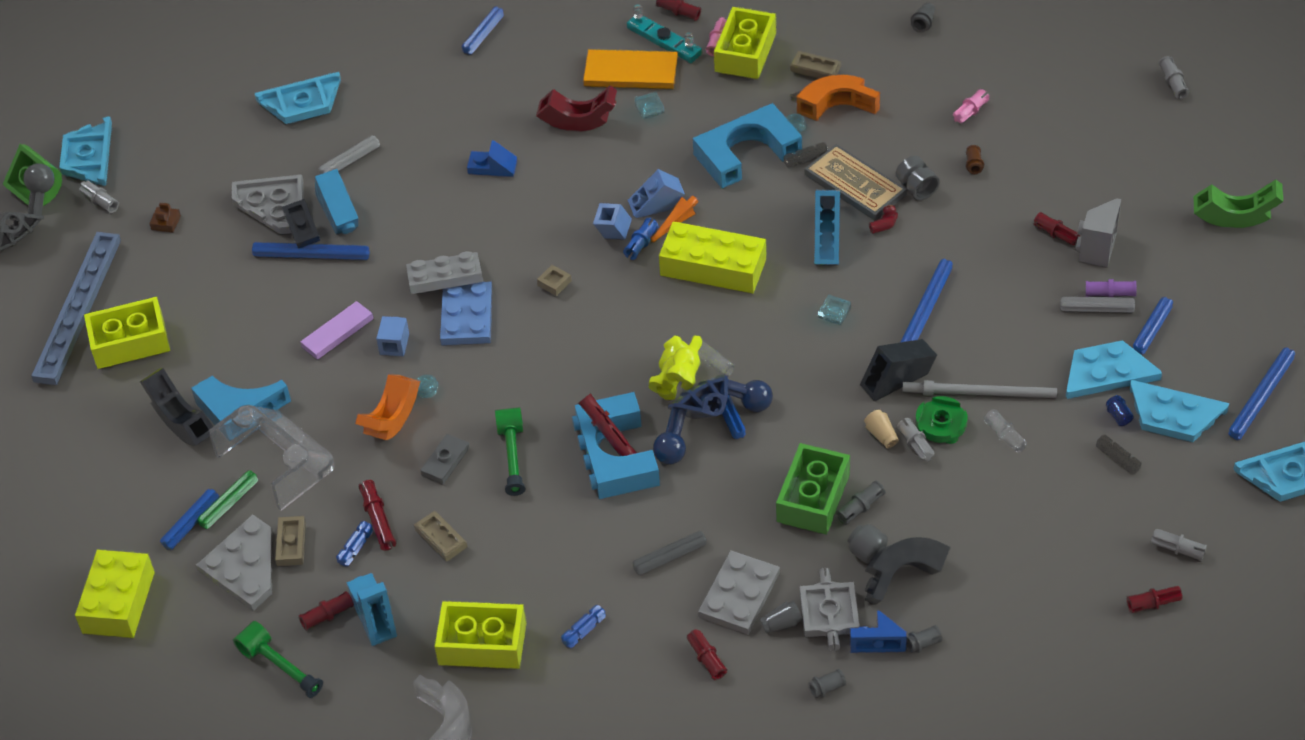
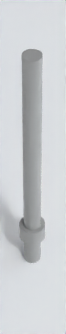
[903,380,1057,398]

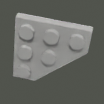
[232,175,304,234]
[196,514,273,611]

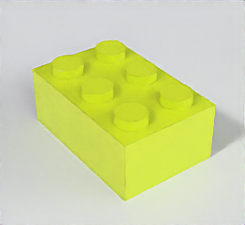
[714,7,776,79]
[84,297,171,369]
[75,550,155,638]
[435,601,526,669]

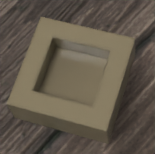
[537,265,572,296]

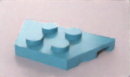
[254,72,341,124]
[60,117,112,186]
[1066,340,1162,399]
[1130,380,1229,442]
[1234,442,1305,502]

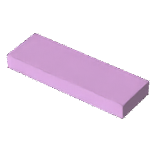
[300,301,373,360]

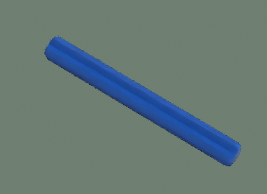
[252,242,370,260]
[901,259,953,342]
[1228,347,1295,440]

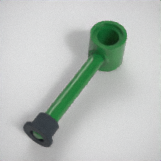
[495,407,526,496]
[233,621,323,698]

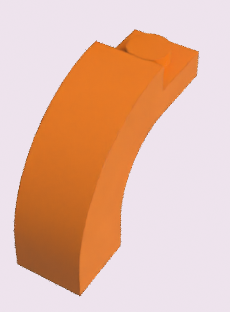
[797,75,880,121]
[355,374,420,440]

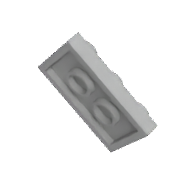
[406,252,483,294]
[698,550,780,635]

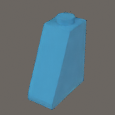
[315,169,359,235]

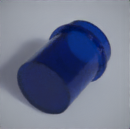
[1105,395,1134,426]

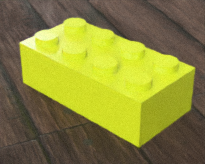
[659,221,766,294]

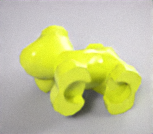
[648,335,703,400]

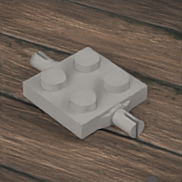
[800,568,860,651]

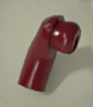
[869,205,898,234]

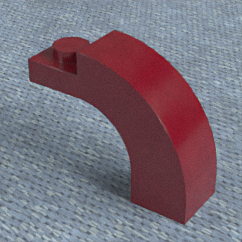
[536,85,617,131]

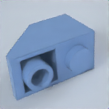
[628,169,685,218]

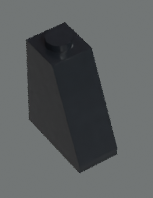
[860,339,937,401]

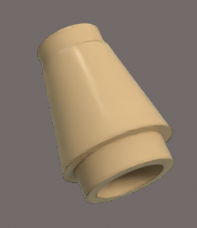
[864,409,899,449]

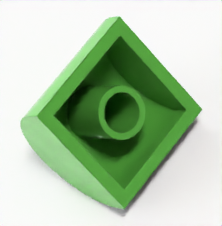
[2,144,62,206]

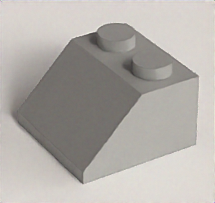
[1076,198,1121,267]

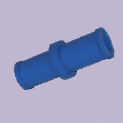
[623,218,658,260]

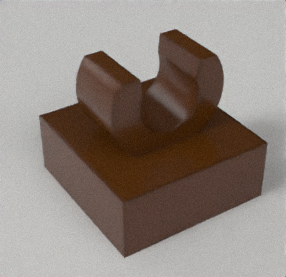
[149,203,181,233]

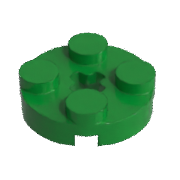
[915,396,968,444]

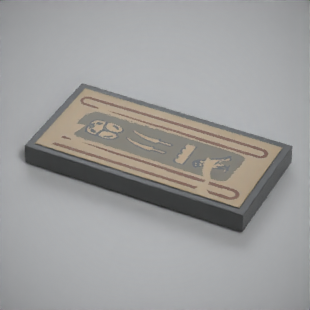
[804,144,907,220]

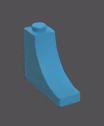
[814,190,840,264]
[191,375,291,440]
[346,573,397,646]

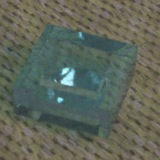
[635,92,665,119]
[818,294,851,325]

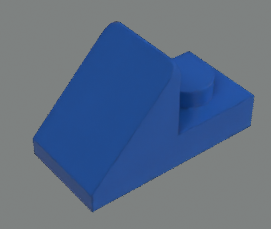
[467,140,518,177]
[850,610,906,653]

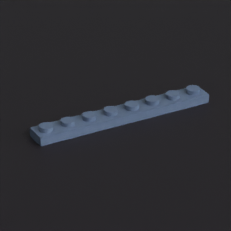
[31,232,121,385]

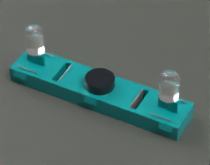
[626,4,703,64]

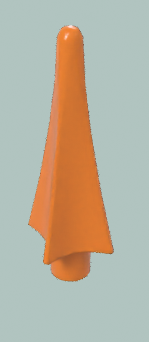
[651,196,698,242]

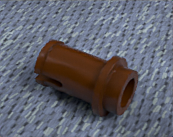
[966,145,984,174]

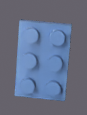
[440,282,492,345]

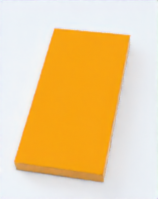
[583,49,678,89]

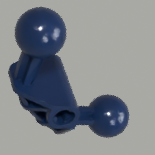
[653,375,773,465]

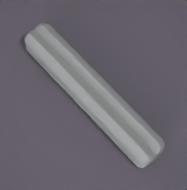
[319,135,380,174]
[1060,297,1135,313]

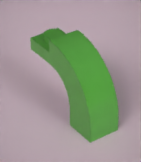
[1193,179,1283,228]

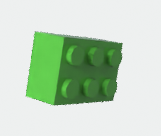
[776,443,850,535]

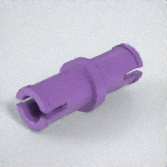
[1086,279,1136,297]

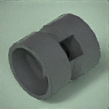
[896,156,940,200]

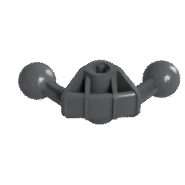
[0,164,55,251]

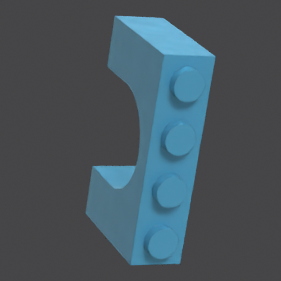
[693,103,802,188]
[572,392,660,499]

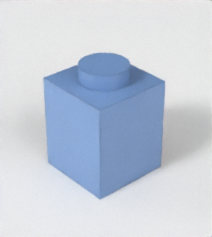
[593,203,632,239]
[376,316,409,356]

